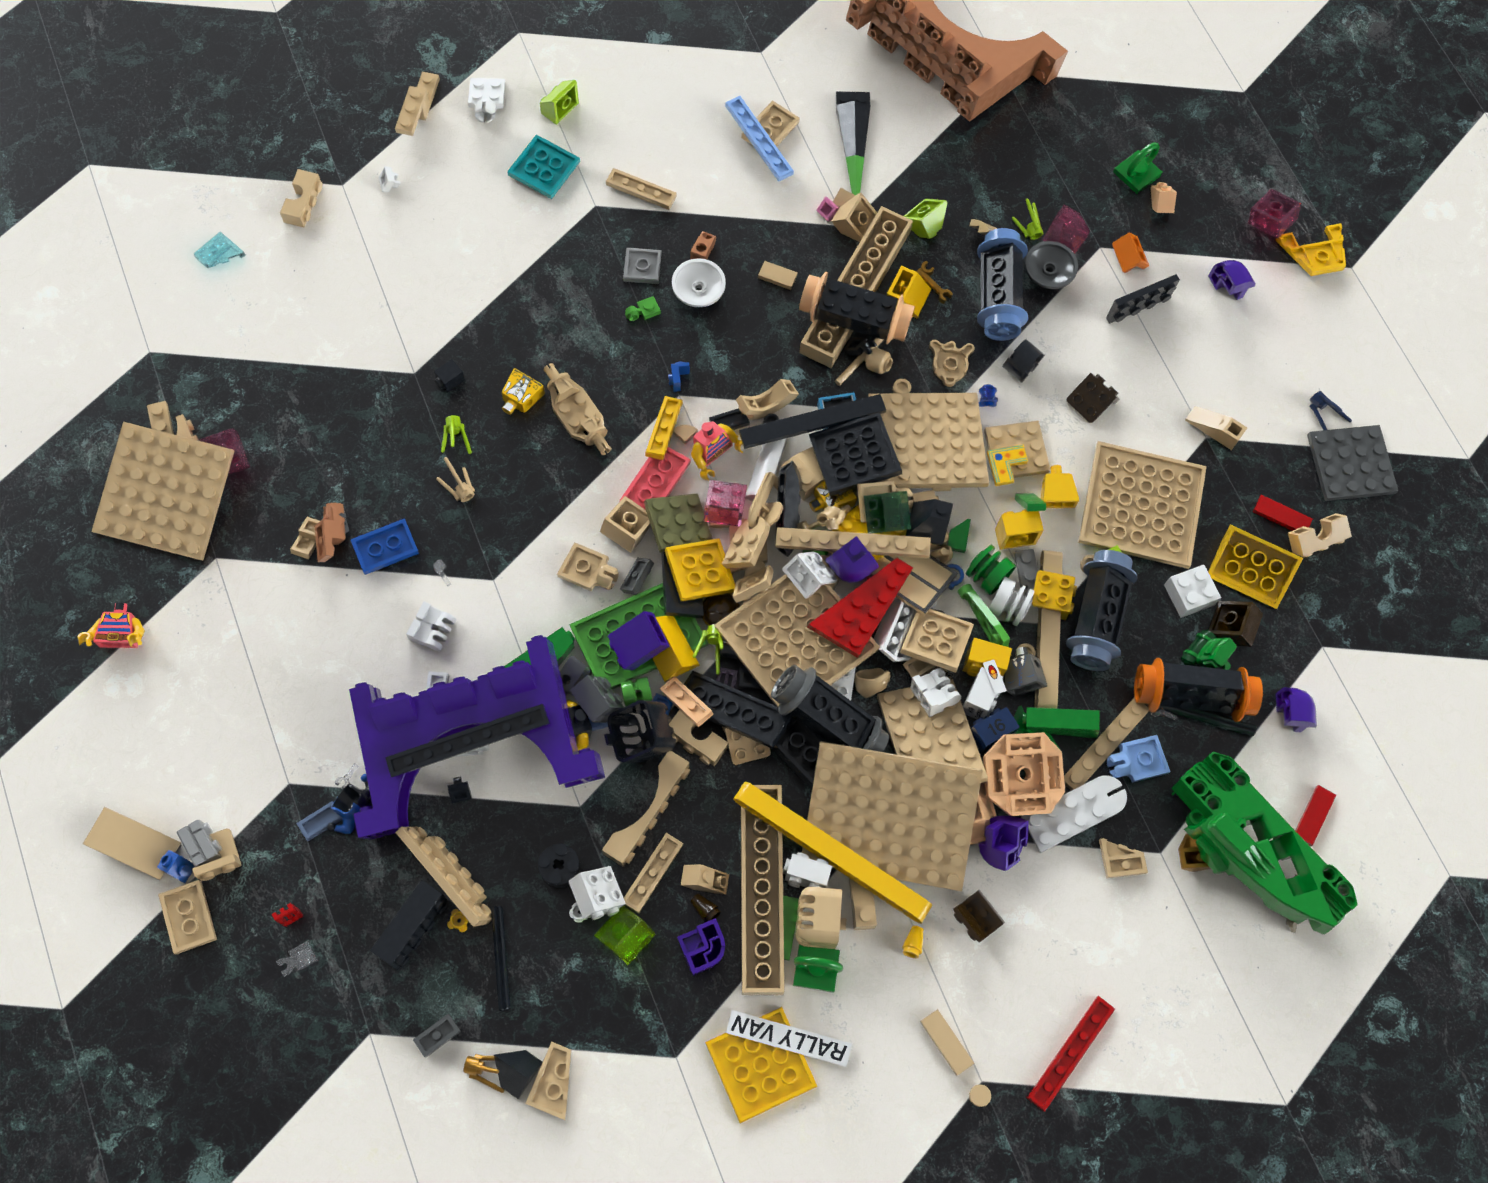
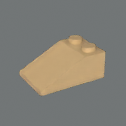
[781,447,824,501]

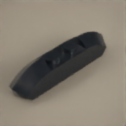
[775,461,802,557]

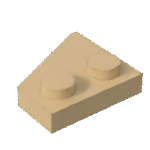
[1099,838,1148,879]

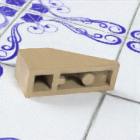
[849,878,877,930]

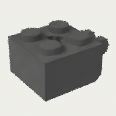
[570,675,624,723]

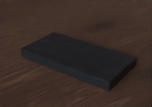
[661,552,704,619]

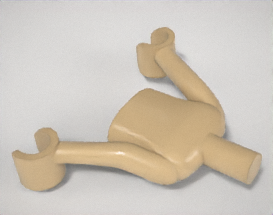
[798,505,851,530]

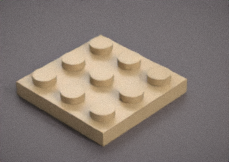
[984,421,1050,478]
[900,609,974,673]

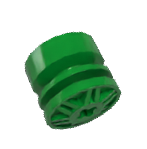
[965,544,1016,596]

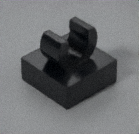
[447,776,472,803]

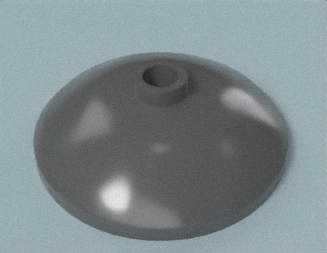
[1025,241,1078,289]

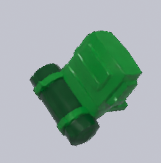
[1181,630,1237,670]

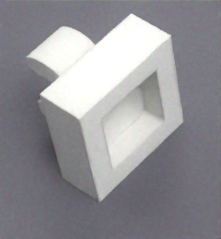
[378,166,400,192]

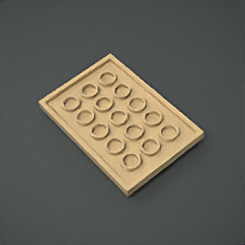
[877,679,988,783]

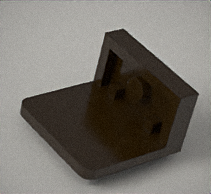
[1066,373,1120,423]
[953,890,1005,943]

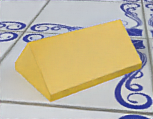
[652,615,700,682]

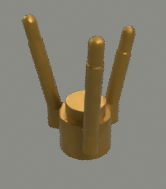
[463,1054,505,1093]

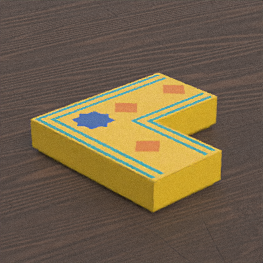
[987,444,1028,486]

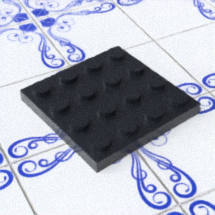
[809,412,902,497]

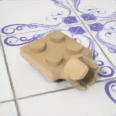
[857,481,913,522]
[557,542,619,591]
[733,560,774,603]

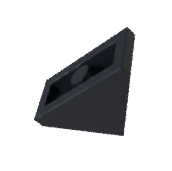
[494,1050,543,1099]

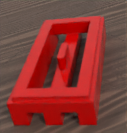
[272,903,303,927]

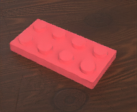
[620,447,691,510]

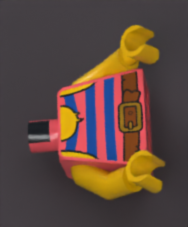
[691,421,743,480]
[78,602,145,648]

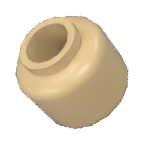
[864,348,893,374]

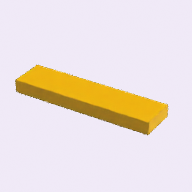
[645,396,683,460]

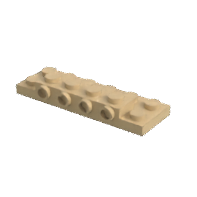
[396,827,492,927]

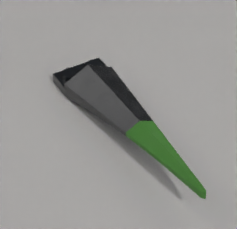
[836,91,871,195]

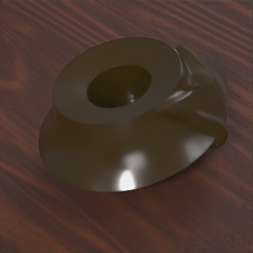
[702,593,740,626]

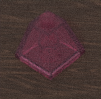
[1042,204,1090,254]

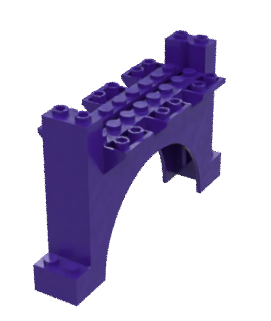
[349,635,605,840]

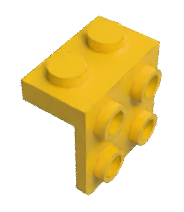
[1032,570,1077,620]

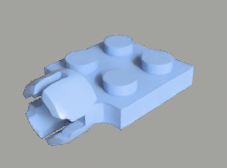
[1107,735,1170,783]

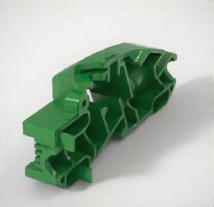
[1171,752,1358,935]

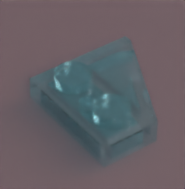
[194,231,245,268]

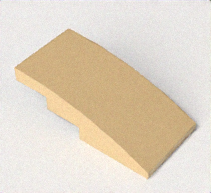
[83,807,181,880]

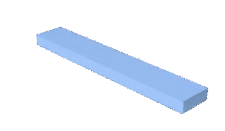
[725,96,794,182]

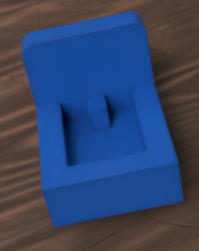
[668,361,690,392]
[157,850,195,883]

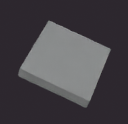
[623,248,662,284]

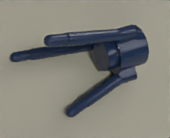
[1309,391,1352,430]

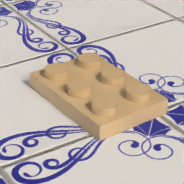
[741,100,800,147]
[158,880,217,954]

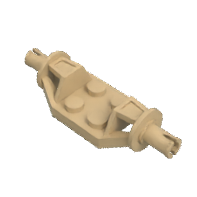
[543,363,612,455]

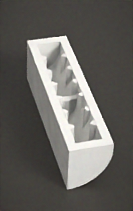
[745,438,787,503]

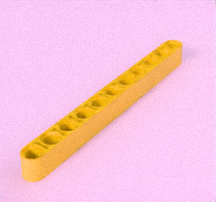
[733,782,932,924]

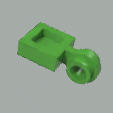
[625,296,661,321]

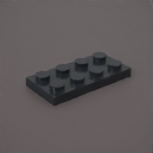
[1106,274,1180,324]

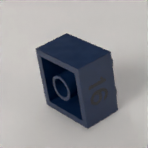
[970,707,1020,755]

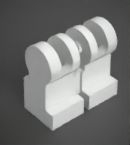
[406,601,456,651]
[910,668,961,717]

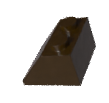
[1209,601,1263,647]

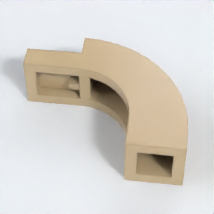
[736,379,799,420]

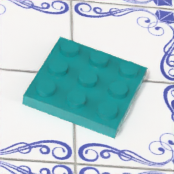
[507,134,580,199]

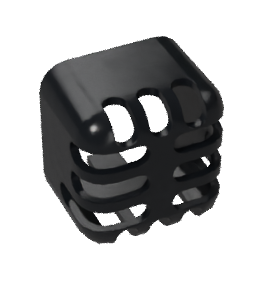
[604,700,676,763]

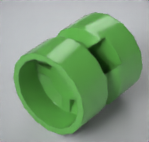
[620,677,652,707]

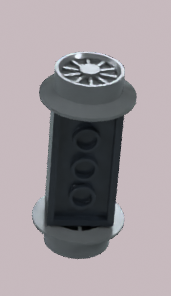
[771,665,889,752]

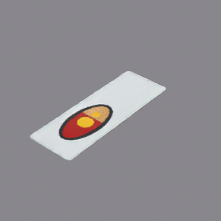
[983,660,1007,694]

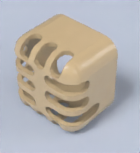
[795,887,847,949]

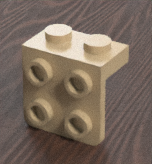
[722,727,771,765]
[193,828,242,881]

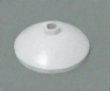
[672,259,726,307]

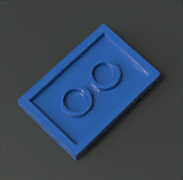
[351,518,419,575]

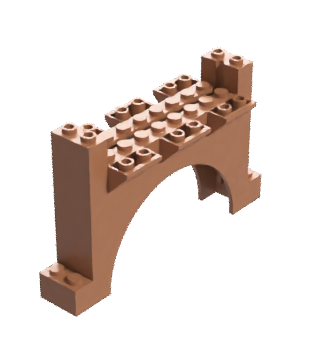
[846,0,1068,122]

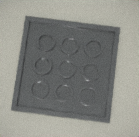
[1307,425,1398,501]

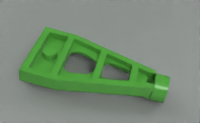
[958,584,1010,647]

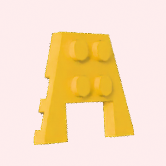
[1276,223,1346,276]

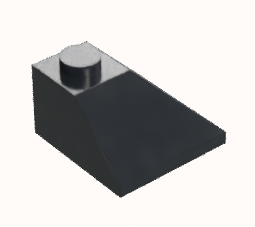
[906,499,953,546]

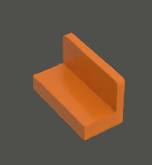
[1112,232,1149,273]

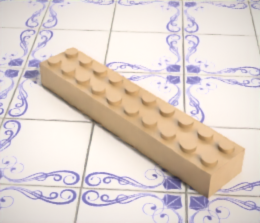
[799,206,913,368]
[741,785,785,995]

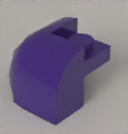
[1208,260,1256,300]
[825,536,879,583]
[1276,687,1317,732]
[978,816,1029,871]
[677,918,725,975]

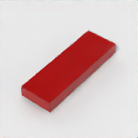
[1253,495,1313,531]
[1295,785,1336,847]

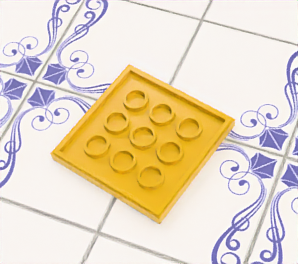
[705,1007,817,1123]

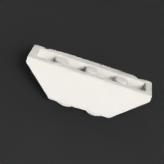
[874,598,916,662]

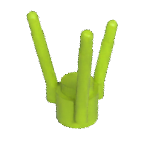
[1012,198,1044,240]
[441,415,472,454]
[693,624,723,675]

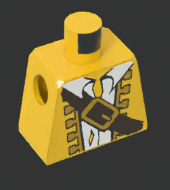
[809,481,857,512]

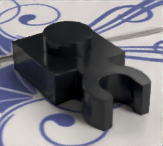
[844,337,877,356]

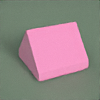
[816,196,839,222]

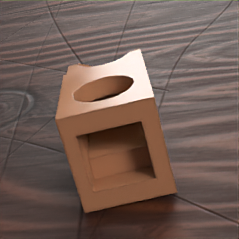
[690,231,716,260]

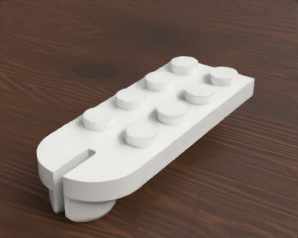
[1021,776,1127,853]

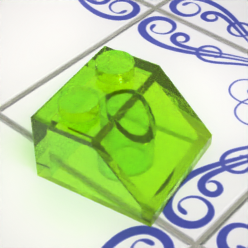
[594,906,656,965]

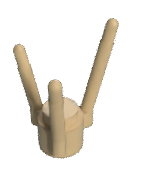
[436,457,475,502]

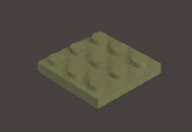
[644,493,713,553]

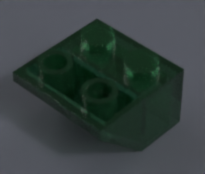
[864,491,911,534]

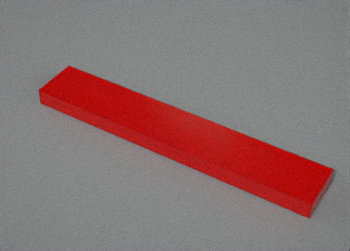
[1027,996,1115,1112]

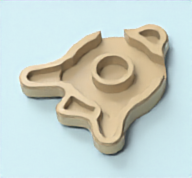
[929,340,975,387]

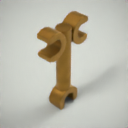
[915,261,953,304]

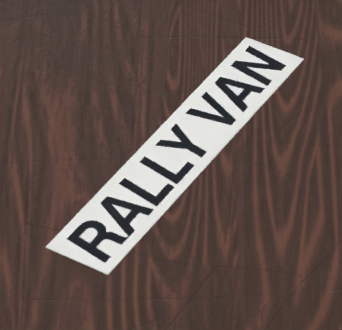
[726,1010,852,1067]

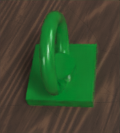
[1113,142,1163,194]
[793,944,843,993]

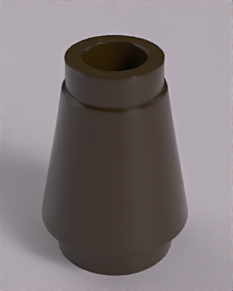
[690,893,721,922]

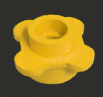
[447,909,468,932]

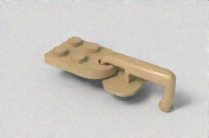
[722,472,783,568]

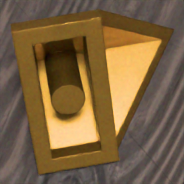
[1178,834,1211,872]

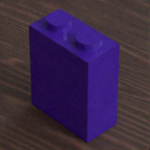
[607,611,670,670]

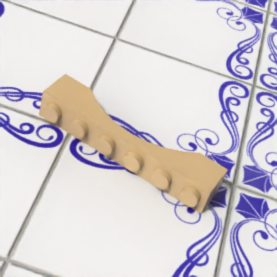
[602,751,690,867]

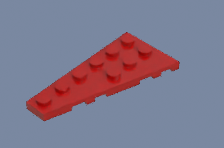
[807,558,913,658]

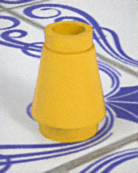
[902,925,924,958]

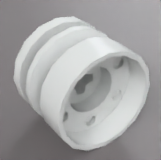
[989,577,1034,626]

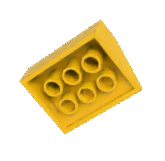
[1208,524,1303,609]

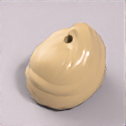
[854,668,890,698]

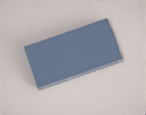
[296,801,343,841]

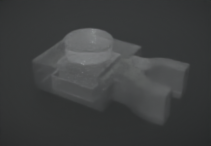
[276,941,318,976]

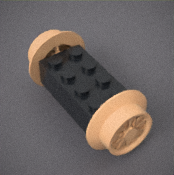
[799,272,915,345]

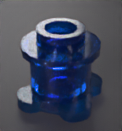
[979,384,998,407]

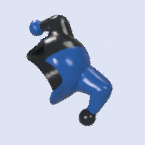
[327,774,371,834]

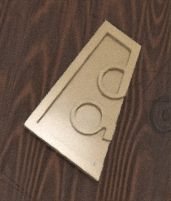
[525,1042,572,1121]

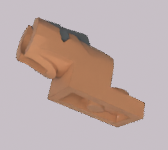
[314,503,349,562]

